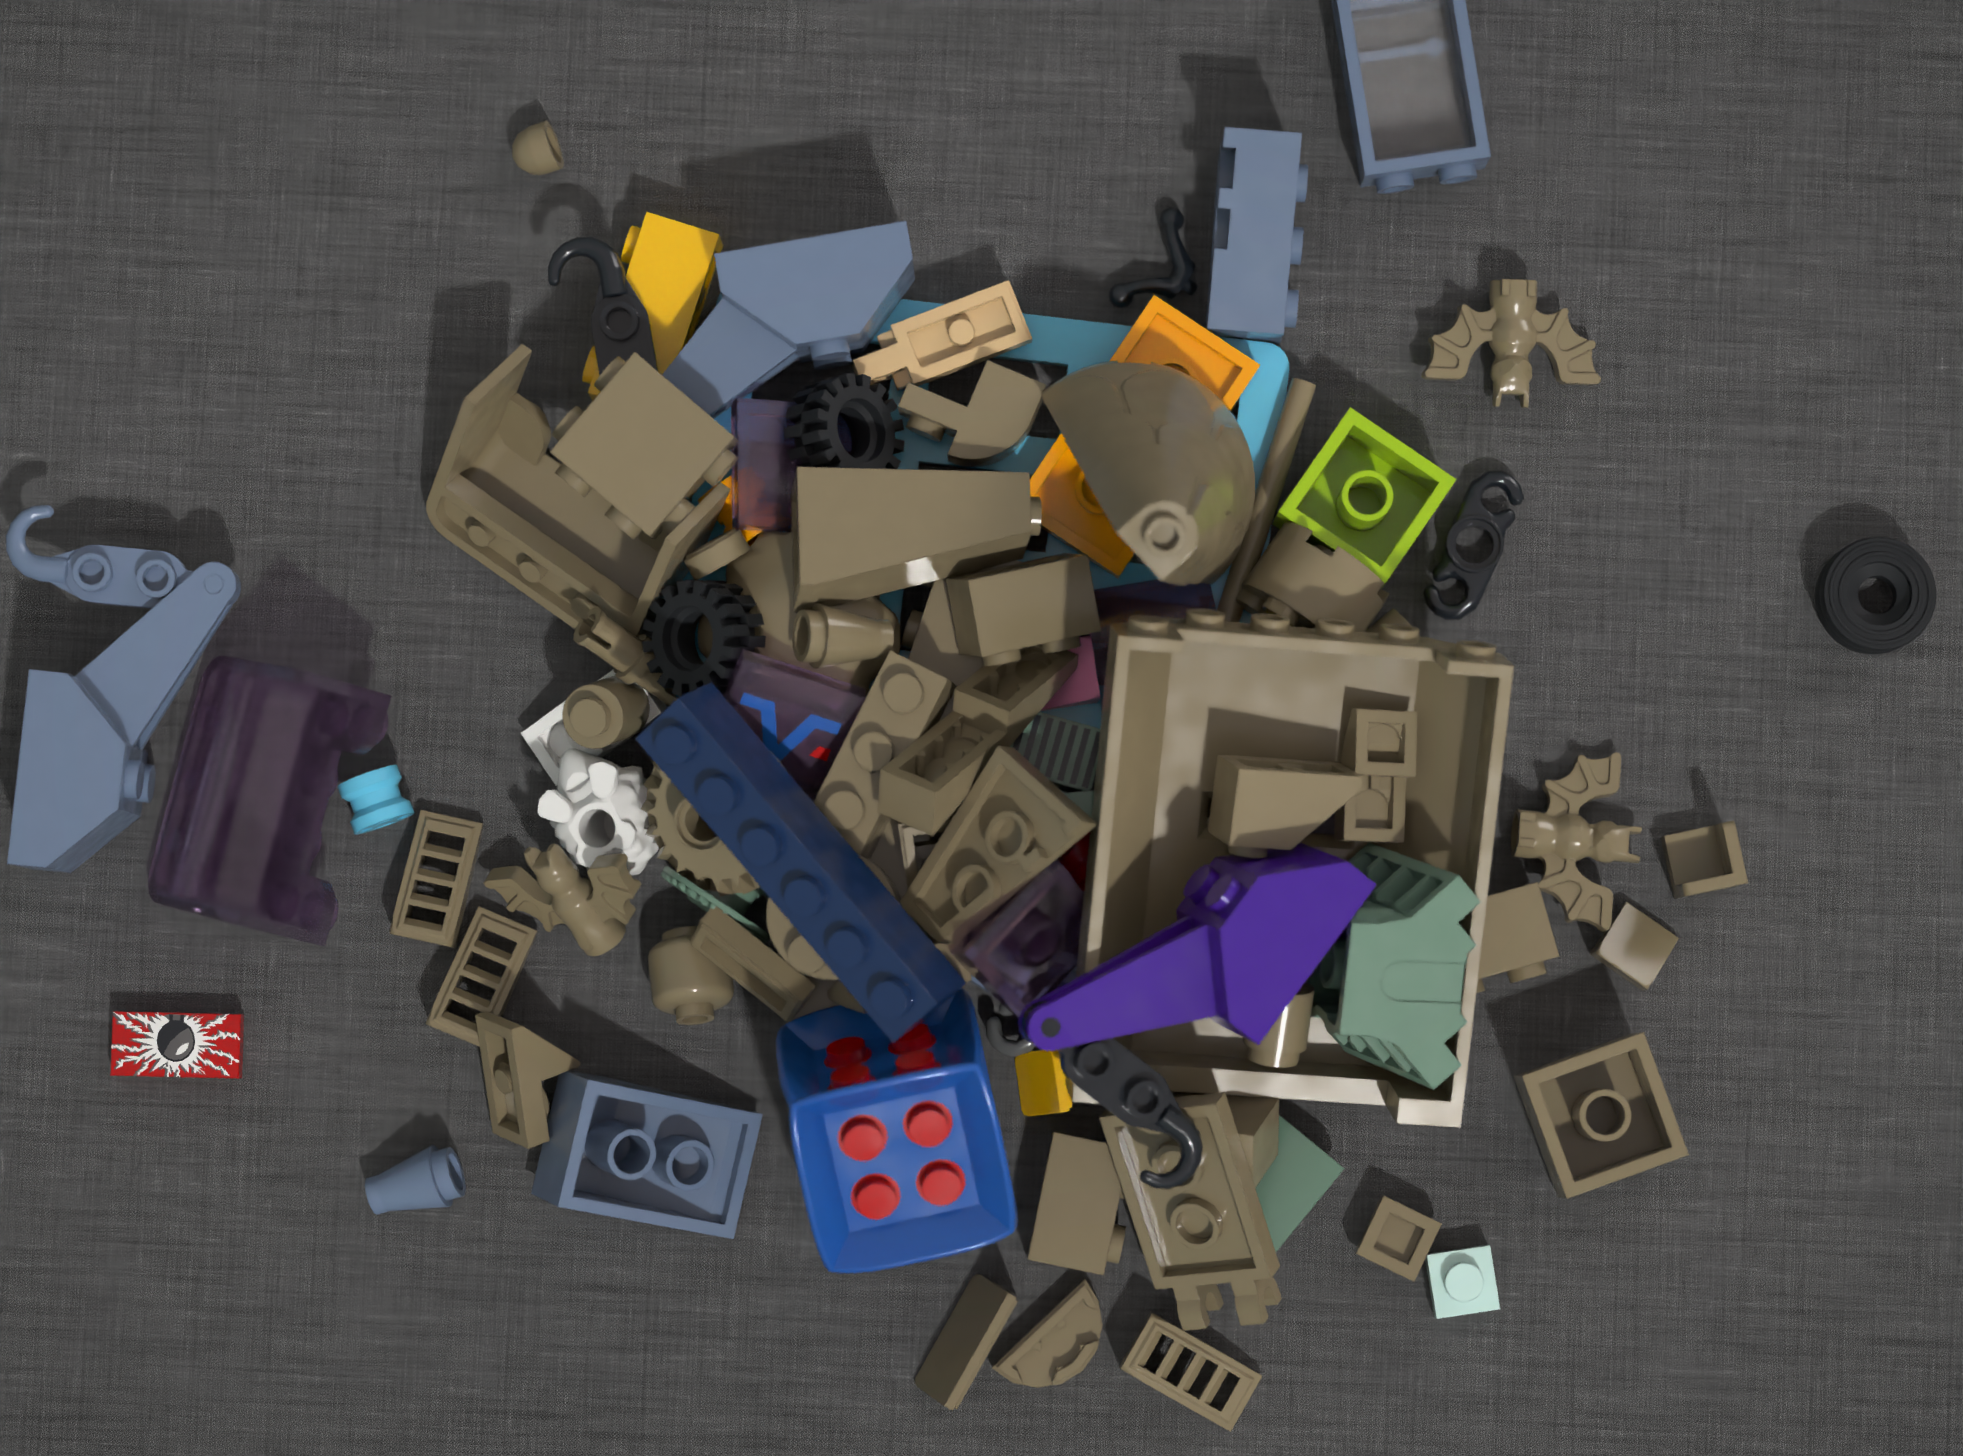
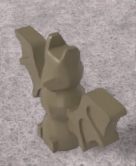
[1421,279,1601,408]
[1510,752,1642,933]
[483,843,641,957]

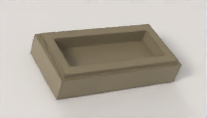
[690,907,816,1021]

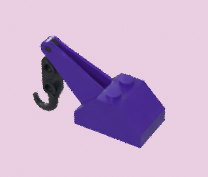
[1019,843,1377,1189]

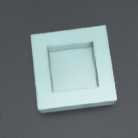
[1425,1244,1500,1319]

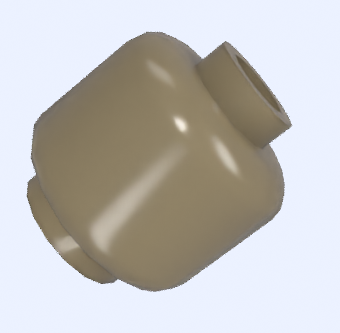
[648,926,734,1025]

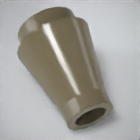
[792,604,894,669]

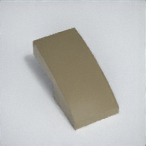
[1334,709,1418,843]

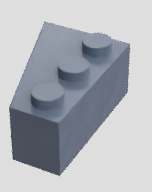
[1205,127,1308,344]

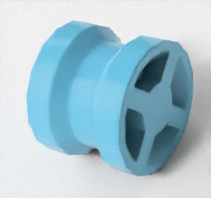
[337,765,415,835]

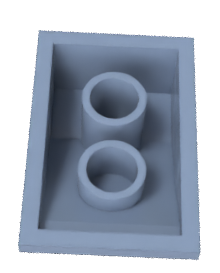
[531,1070,763,1239]

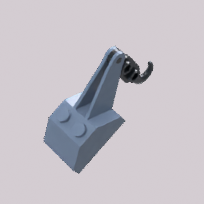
[548,221,915,419]

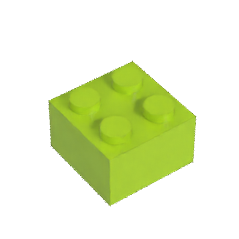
[1272,407,1457,589]

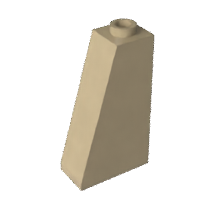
[791,467,1042,613]

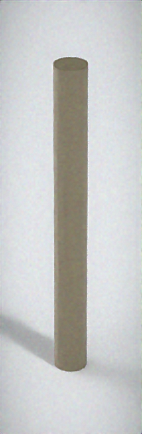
[1216,378,1316,623]

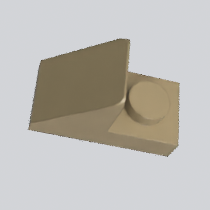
[475,1011,581,1149]

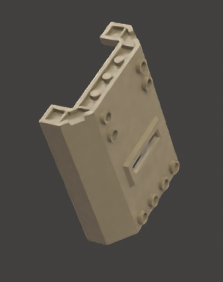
[1065,609,1514,1128]

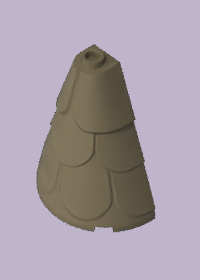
[1041,360,1255,586]

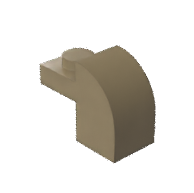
[898,360,1046,467]

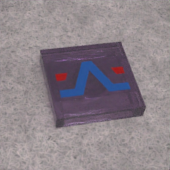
[724,649,866,802]

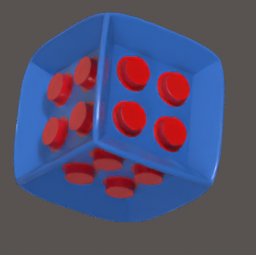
[776,988,1018,1273]

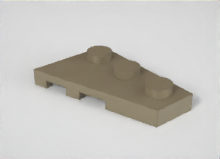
[899,745,1098,945]

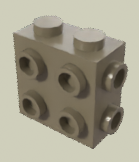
[550,352,739,539]

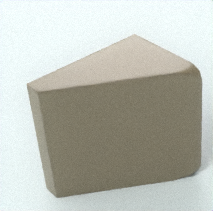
[1590,902,1679,991]

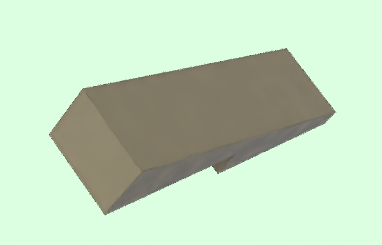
[878,644,1078,836]

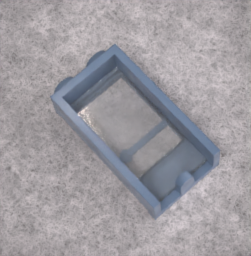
[1331,0,1491,194]

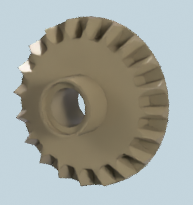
[641,750,784,897]

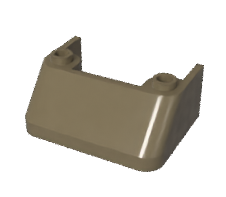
[426,344,730,636]

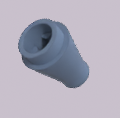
[365,1145,466,1215]

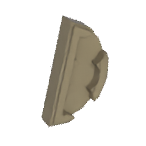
[992,1279,1102,1388]

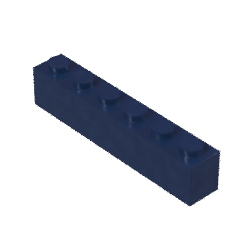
[636,682,967,1043]

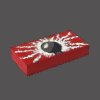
[110,1011,244,1079]

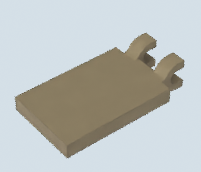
[1099,1092,1282,1331]

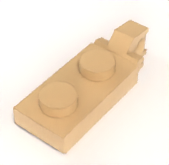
[852,280,1032,390]

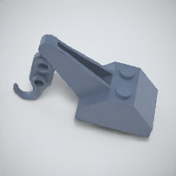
[6,505,241,873]

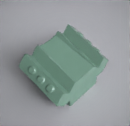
[1306,842,1481,1090]

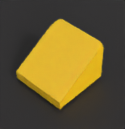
[1015,1050,1072,1116]

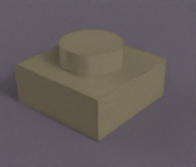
[1354,1195,1442,1282]

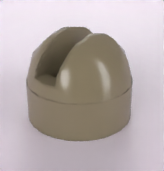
[512,121,564,175]

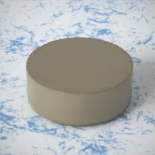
[684,528,751,580]

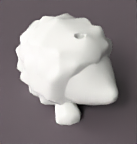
[537,748,660,876]

